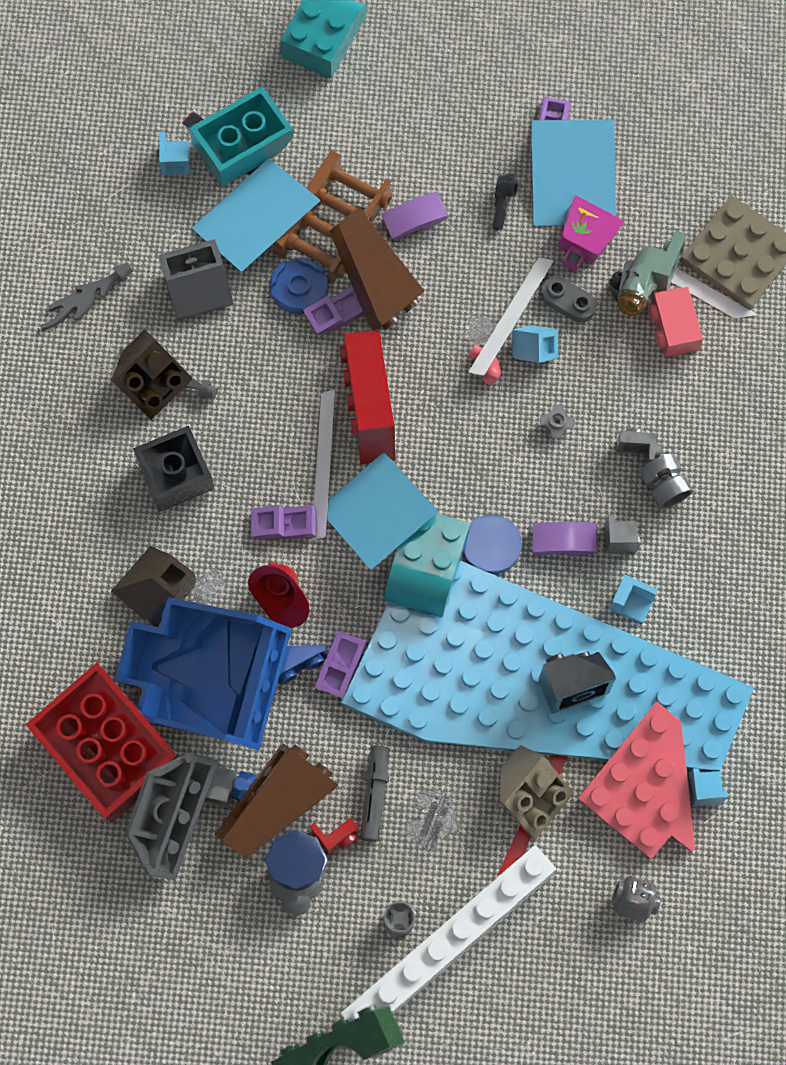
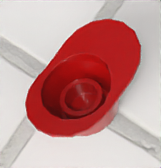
[248,562,310,628]

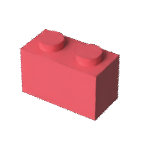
[648,286,703,357]

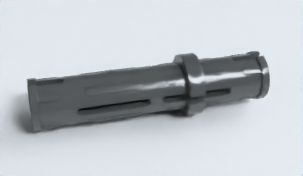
[359,745,390,842]

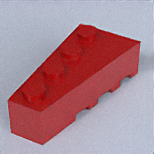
[339,330,396,464]

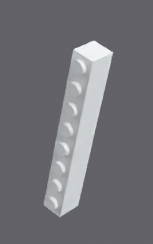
[341,845,556,1021]

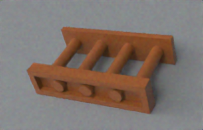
[272,150,393,285]

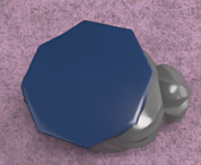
[264,830,328,916]

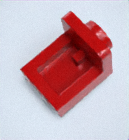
[309,817,359,855]

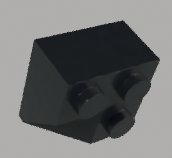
[133,426,214,512]
[538,651,616,714]

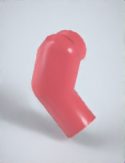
[468,344,501,385]

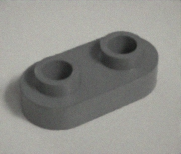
[541,277,596,322]

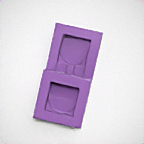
[381,192,449,242]
[303,286,364,336]
[251,505,316,539]
[533,522,598,556]
[315,630,367,698]

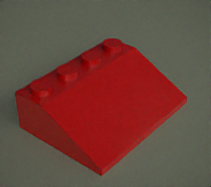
[25,662,178,823]

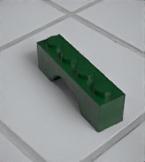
[270,1004,405,1065]

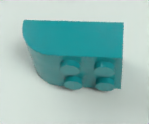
[280,0,368,79]
[189,86,294,187]
[384,513,470,618]

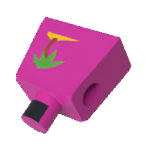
[557,195,624,270]

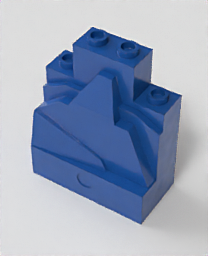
[114,597,292,750]

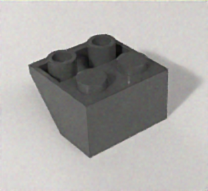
[158,239,234,321]

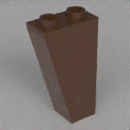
[329,207,424,331]
[214,743,338,859]

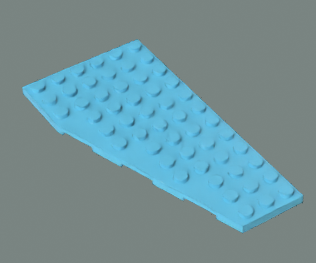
[341,560,754,772]

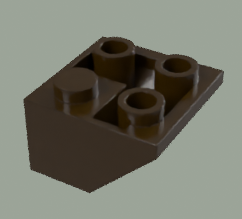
[111,329,193,420]
[111,546,197,627]

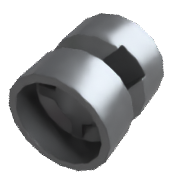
[640,454,694,509]

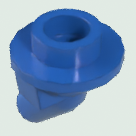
[231,771,257,801]

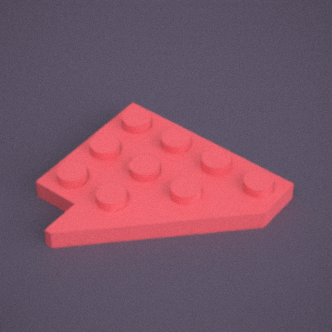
[577,702,695,859]

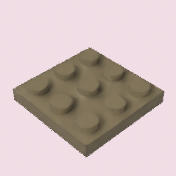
[680,195,786,310]

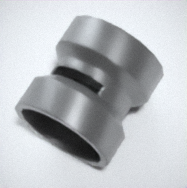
[383,901,416,937]

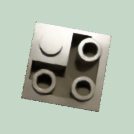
[500,745,574,840]

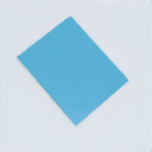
[532,120,616,226]
[192,158,321,272]
[327,452,439,570]

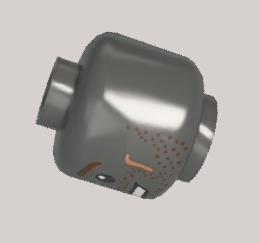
[611,876,661,922]

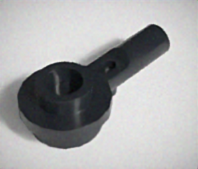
[492,173,518,230]

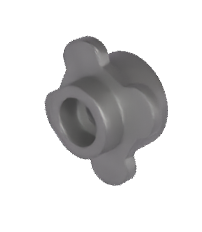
[539,404,575,439]

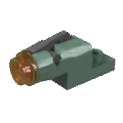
[618,230,687,316]

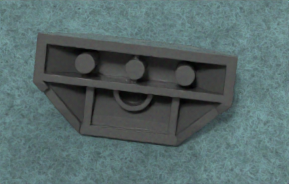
[125,753,218,881]

